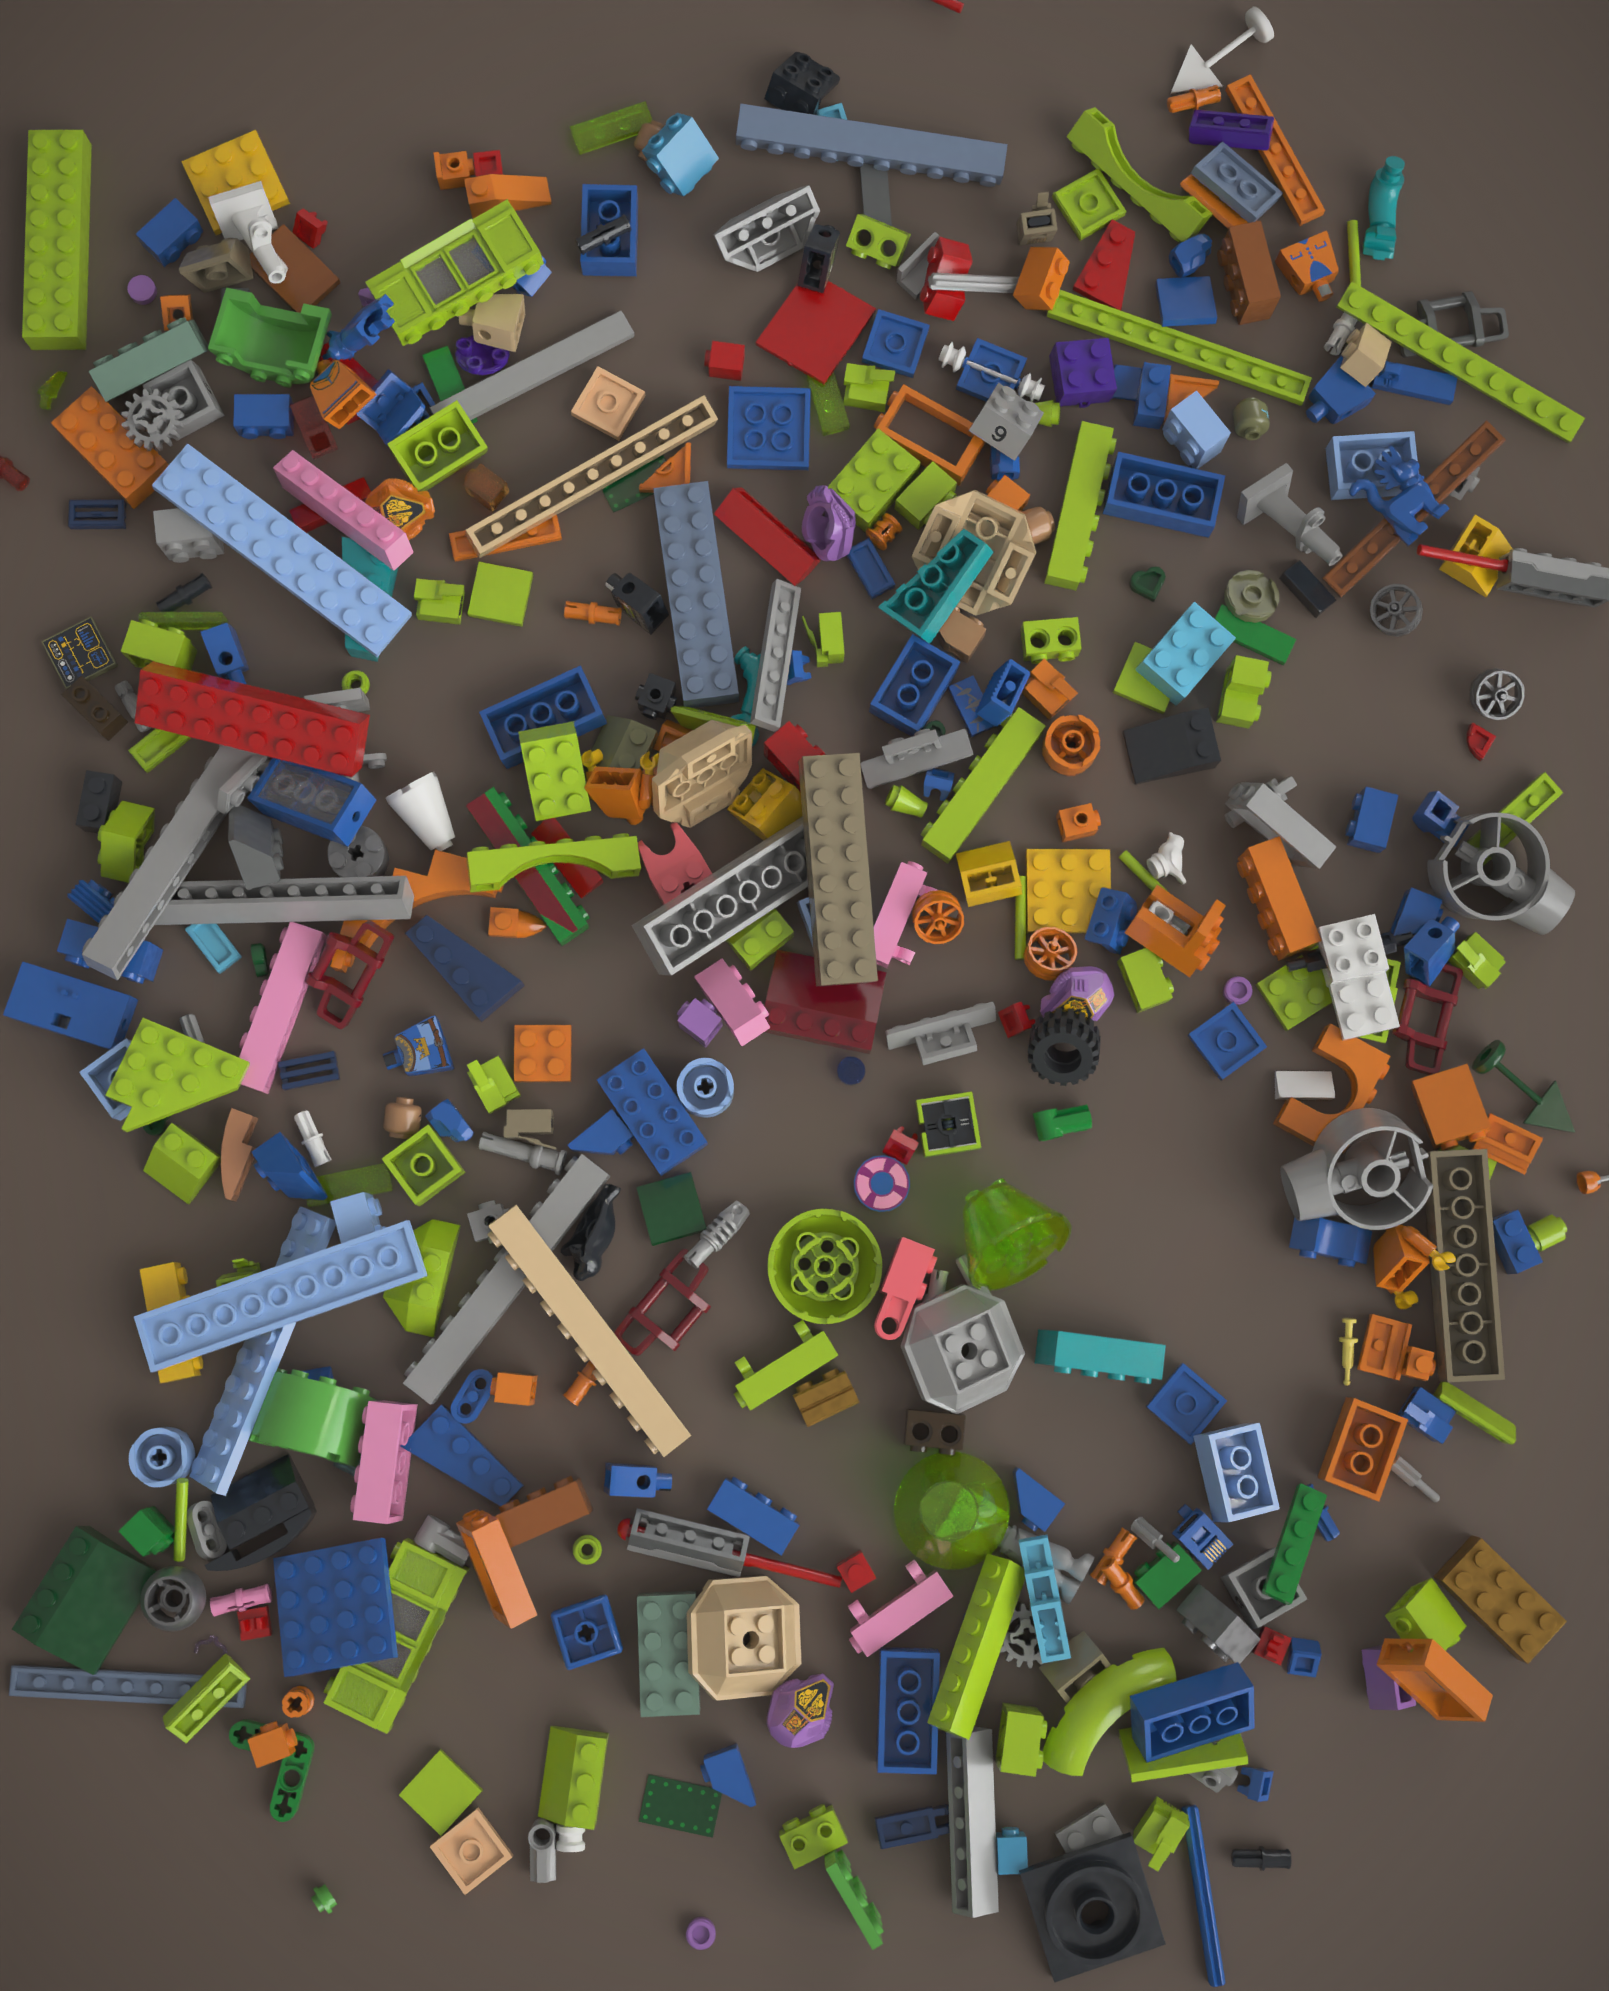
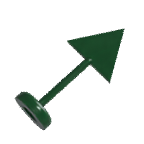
[1472,1040,1575,1133]

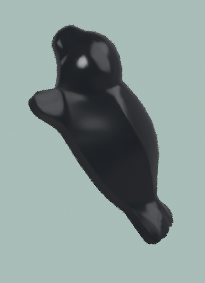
[560,1184,621,1281]

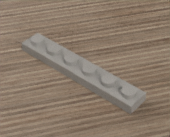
[750,579,801,732]

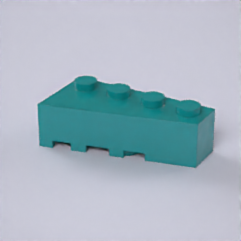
[878,529,994,644]
[342,537,399,662]
[1035,1329,1166,1384]

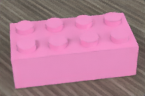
[350,1400,418,1524]

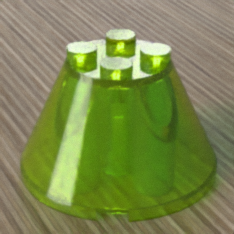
[962,1178,1072,1291]
[894,1452,1010,1569]

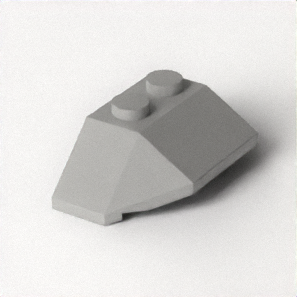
[713,185,820,272]

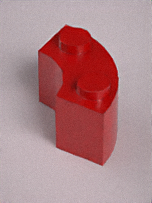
[920,236,973,321]

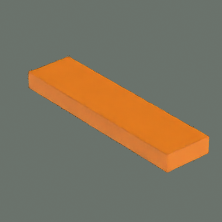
[449,515,562,562]

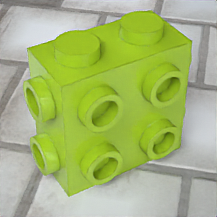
[1385,1578,1466,1652]

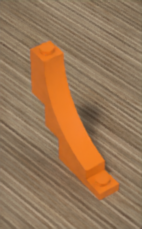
[330,850,504,973]

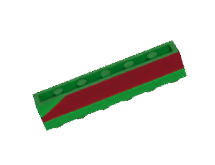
[466,787,590,946]

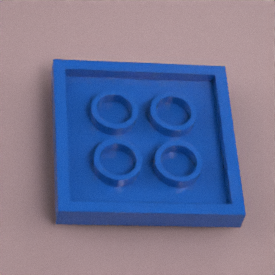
[727,386,811,471]

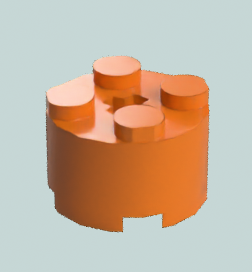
[1042,715,1100,776]

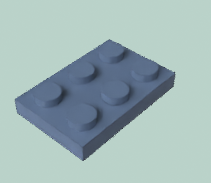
[1191,142,1283,223]

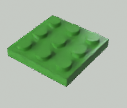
[824,1849,884,1950]

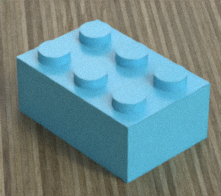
[1135,602,1236,706]

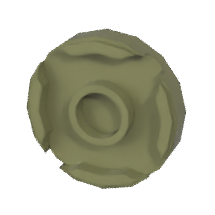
[1224,570,1279,623]

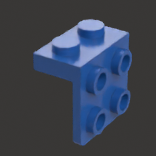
[356,369,425,446]

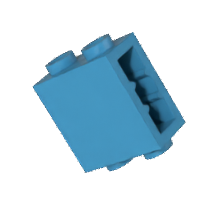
[642,113,719,197]

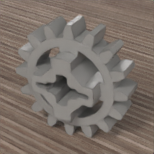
[121,389,184,451]
[1000,1603,1044,1668]

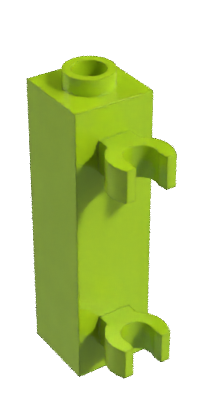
[734,1320,838,1411]

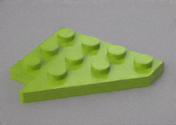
[105,1018,250,1132]

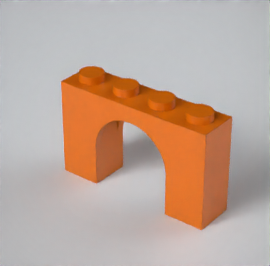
[1273,1023,1390,1154]

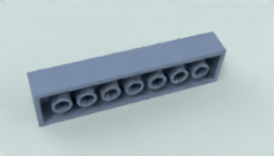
[653,481,739,708]

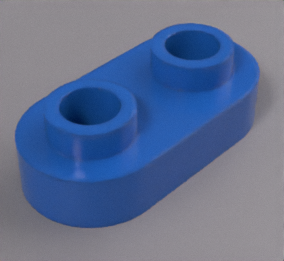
[451,1369,494,1424]

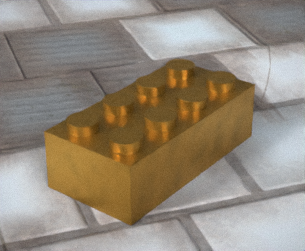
[1433,1535,1567,1664]

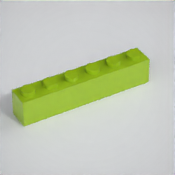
[1044,421,1117,591]
[921,707,1046,864]
[927,1554,1025,1740]

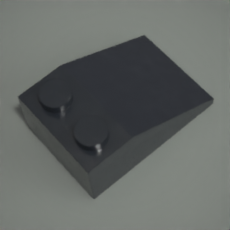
[1123,707,1221,785]

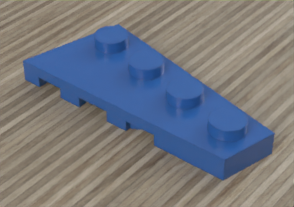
[400,1404,524,1506]

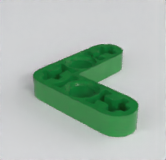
[229,1719,315,1822]

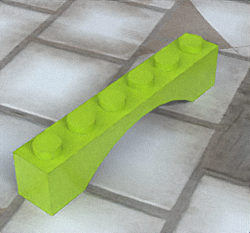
[1067,107,1213,242]
[467,833,641,892]

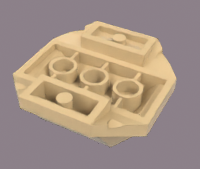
[912,490,1036,616]
[652,720,752,828]
[687,1575,801,1701]

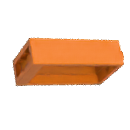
[874,384,986,486]
[456,1509,537,1629]
[1376,1638,1493,1722]

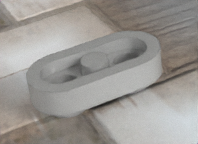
[187,1501,227,1560]

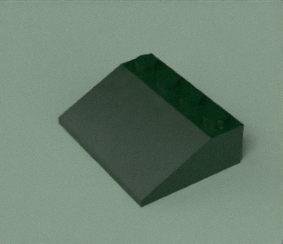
[12,1526,157,1675]

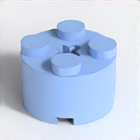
[677,1058,734,1118]
[129,1427,195,1487]

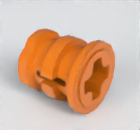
[866,513,903,551]
[282,1686,315,1718]

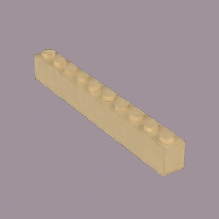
[465,395,718,558]
[487,1204,691,1457]

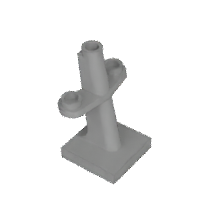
[1237,463,1342,566]
[304,688,387,782]

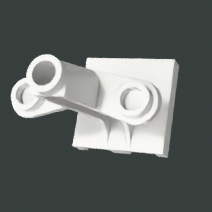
[208,181,288,283]

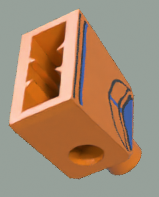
[310,360,377,429]

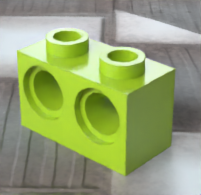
[846,214,911,269]
[1020,617,1081,664]

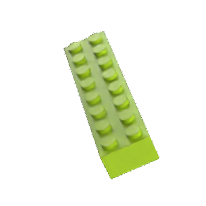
[22,130,92,350]

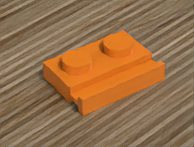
[1472,1113,1543,1175]
[1357,1314,1412,1380]

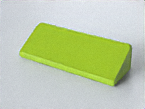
[671,706,756,743]
[1433,1381,1516,1445]
[163,1654,250,1743]

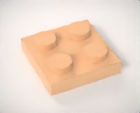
[571,366,646,441]
[430,1807,513,1895]

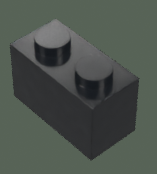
[76,770,122,833]

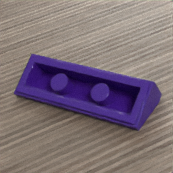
[1189,110,1274,150]

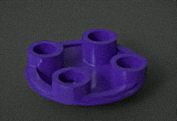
[455,335,510,375]

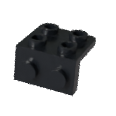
[764,52,840,115]

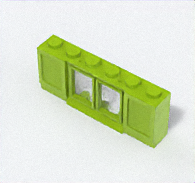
[365,199,544,346]
[323,1538,470,1734]

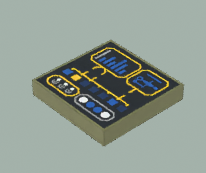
[41,617,118,690]

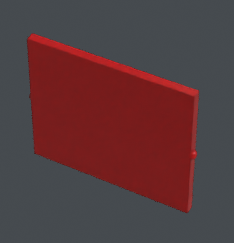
[756,281,876,385]

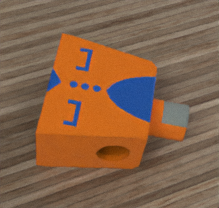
[1275,230,1338,302]

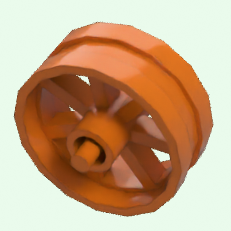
[912,890,964,944]
[1023,927,1077,981]

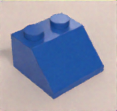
[252,1132,328,1200]

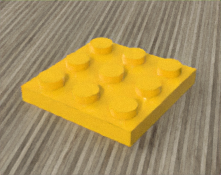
[181,130,290,235]
[1026,849,1111,933]

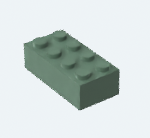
[89,317,209,402]
[637,1591,700,1717]

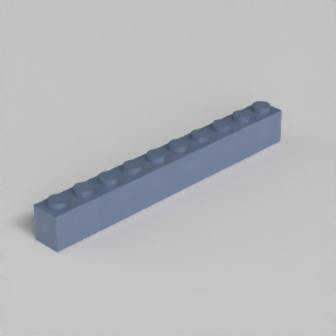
[736,104,1008,187]

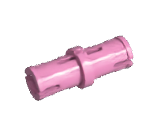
[210,1583,272,1617]

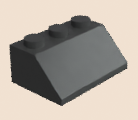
[228,805,284,890]

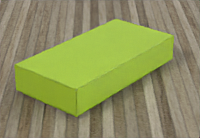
[128,728,191,773]

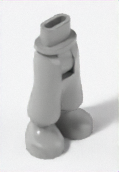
[990,1522,1095,1605]

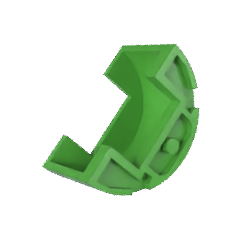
[208,288,332,388]
[248,1368,377,1467]

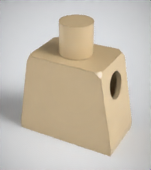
[459,294,526,352]

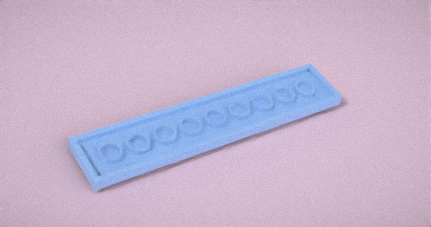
[152,444,412,657]
[189,1206,336,1496]
[134,1220,428,1372]

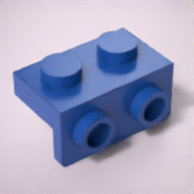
[1085,888,1137,955]

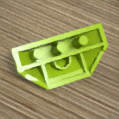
[383,1219,461,1337]

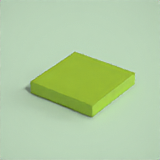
[1052,169,1127,241]
[467,562,533,627]
[1113,642,1170,714]
[399,1749,483,1836]

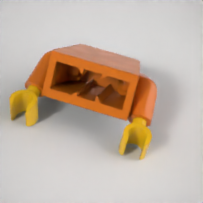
[581,749,659,825]
[1373,1224,1456,1309]

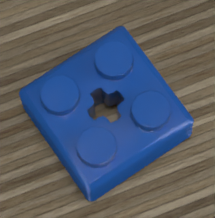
[67,879,115,923]
[550,1594,623,1670]

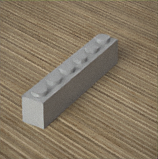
[946,1727,999,1918]

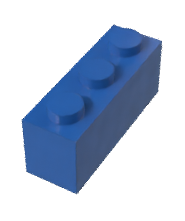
[707,1476,800,1556]

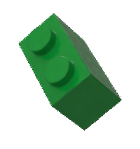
[119,1506,175,1556]
[1133,1541,1202,1609]

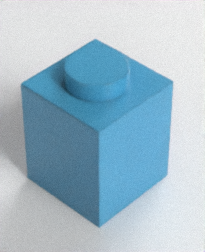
[996,1827,1028,1875]

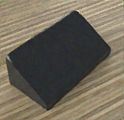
[1279,560,1336,618]

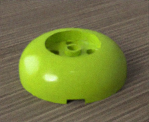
[768,1209,882,1324]

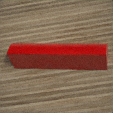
[714,487,821,586]

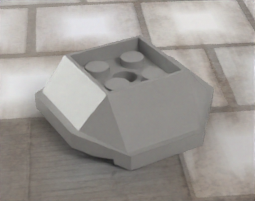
[901,1284,1025,1414]

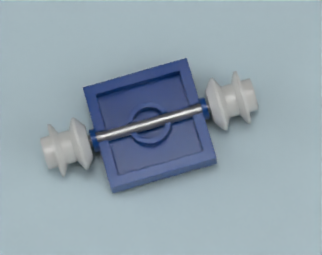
[939,338,1045,402]

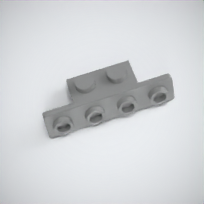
[860,729,973,789]
[885,1002,996,1065]

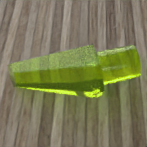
[37,371,68,410]

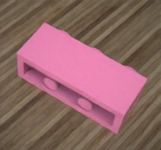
[694,958,770,1046]

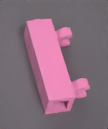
[874,861,937,968]
[848,1559,953,1657]

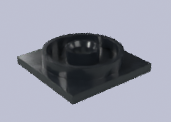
[1019,1832,1166,1983]

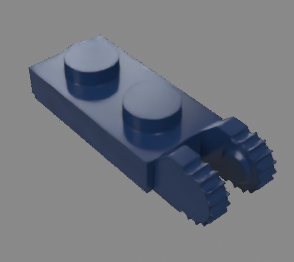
[874,1804,950,1849]

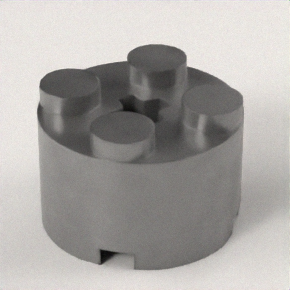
[328,825,389,877]

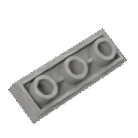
[217,753,272,814]

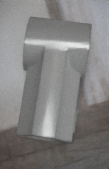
[413,1514,470,1567]
[528,1818,557,1883]

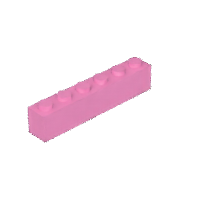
[273,450,414,571]
[239,922,327,1094]

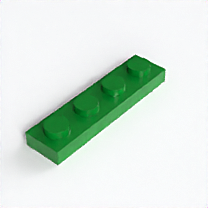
[1261,1483,1327,1605]

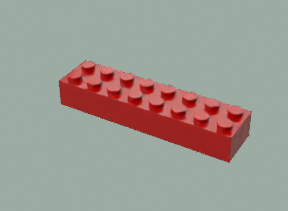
[135,661,370,777]

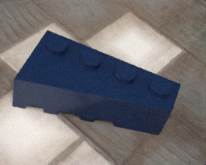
[405,915,525,1022]

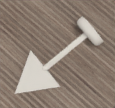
[1170,6,1274,94]

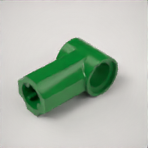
[1033,1105,1092,1142]

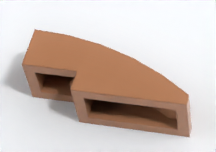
[221,1108,258,1202]

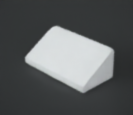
[1275,1071,1335,1100]

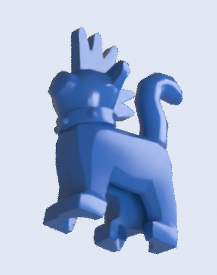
[321,294,395,360]
[1349,446,1450,547]

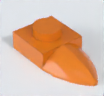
[488,907,546,938]

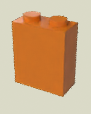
[1411,1064,1491,1151]

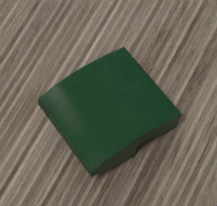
[636,1172,707,1246]

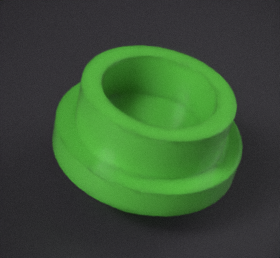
[311,1884,337,1914]

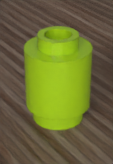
[1527,1214,1567,1252]

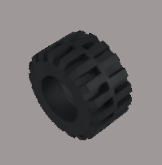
[1028,1008,1101,1086]

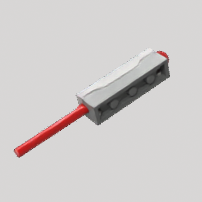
[1417,544,1609,608]
[617,1508,842,1588]

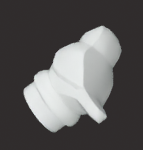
[1147,832,1186,885]

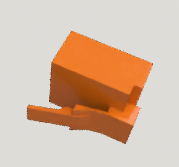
[1022,658,1078,720]

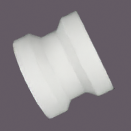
[556,1824,585,1852]

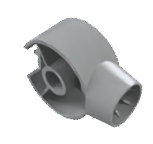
[1427,813,1575,935]
[1280,1108,1433,1230]

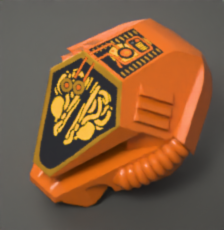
[365,478,435,540]

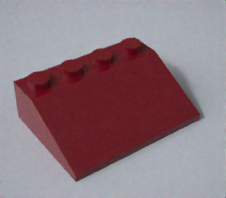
[764,949,887,1054]

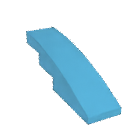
[1019,1535,1071,1663]

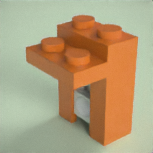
[1124,885,1226,978]

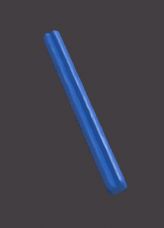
[1182,1805,1225,1987]

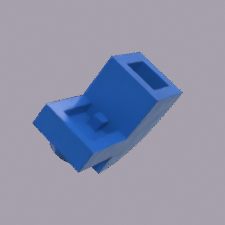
[1412,791,1470,847]

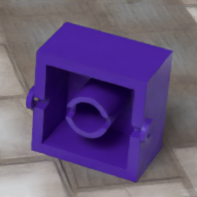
[1049,338,1117,408]

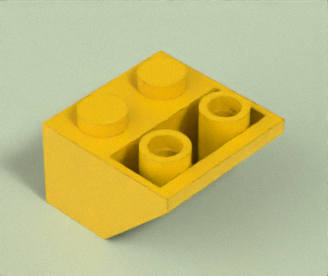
[1439,514,1512,598]
[727,768,803,840]
[956,841,1023,907]

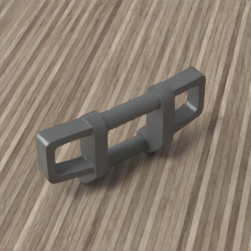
[1400,291,1509,358]

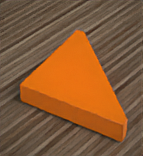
[1163,374,1219,425]
[639,442,691,493]

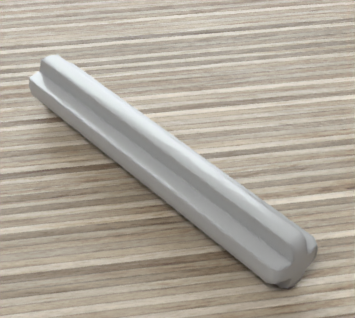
[928,273,1019,293]

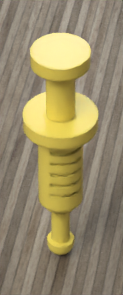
[1339,1318,1358,1386]

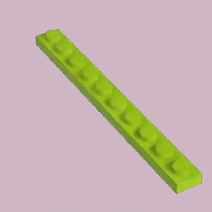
[1336,281,1585,443]
[1047,290,1312,406]

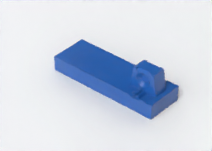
[1371,361,1457,405]

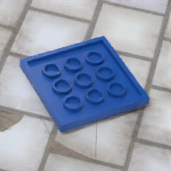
[273,1538,398,1677]

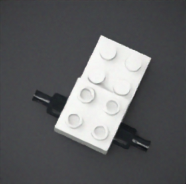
[1286,914,1413,1040]

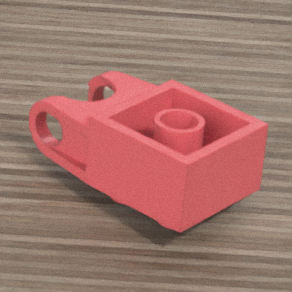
[638,822,712,905]
[874,1237,937,1340]

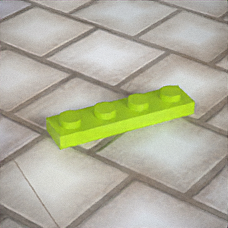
[1467,772,1563,866]

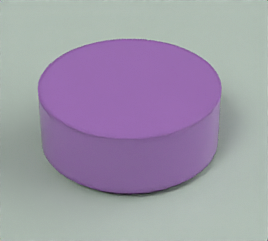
[127,275,157,305]
[1223,976,1252,1005]
[686,1917,716,1950]

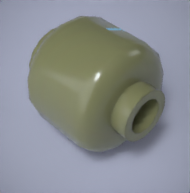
[1233,397,1270,440]

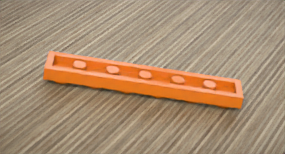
[1225,74,1325,226]

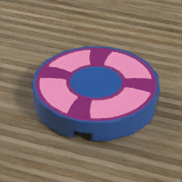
[853,1155,910,1212]

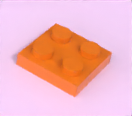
[514,1025,572,1082]

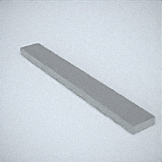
[430,311,634,420]

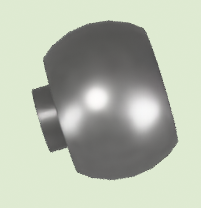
[140,1566,206,1631]

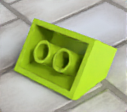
[387,400,488,492]
[538,1726,609,1830]

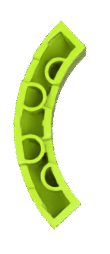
[1043,1648,1177,1776]

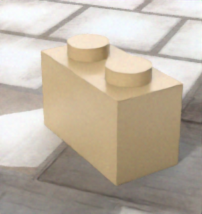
[1340,323,1392,387]

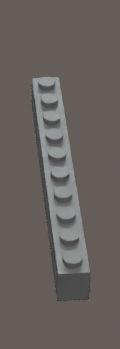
[82,744,255,980]
[154,876,414,925]
[403,1154,611,1405]

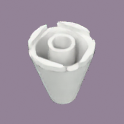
[386,772,455,851]

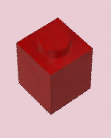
[704,341,745,381]
[836,1549,876,1593]

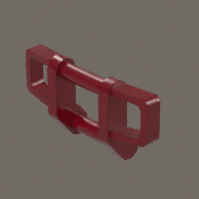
[305,921,394,1029]
[1392,964,1463,1075]
[614,1249,711,1356]

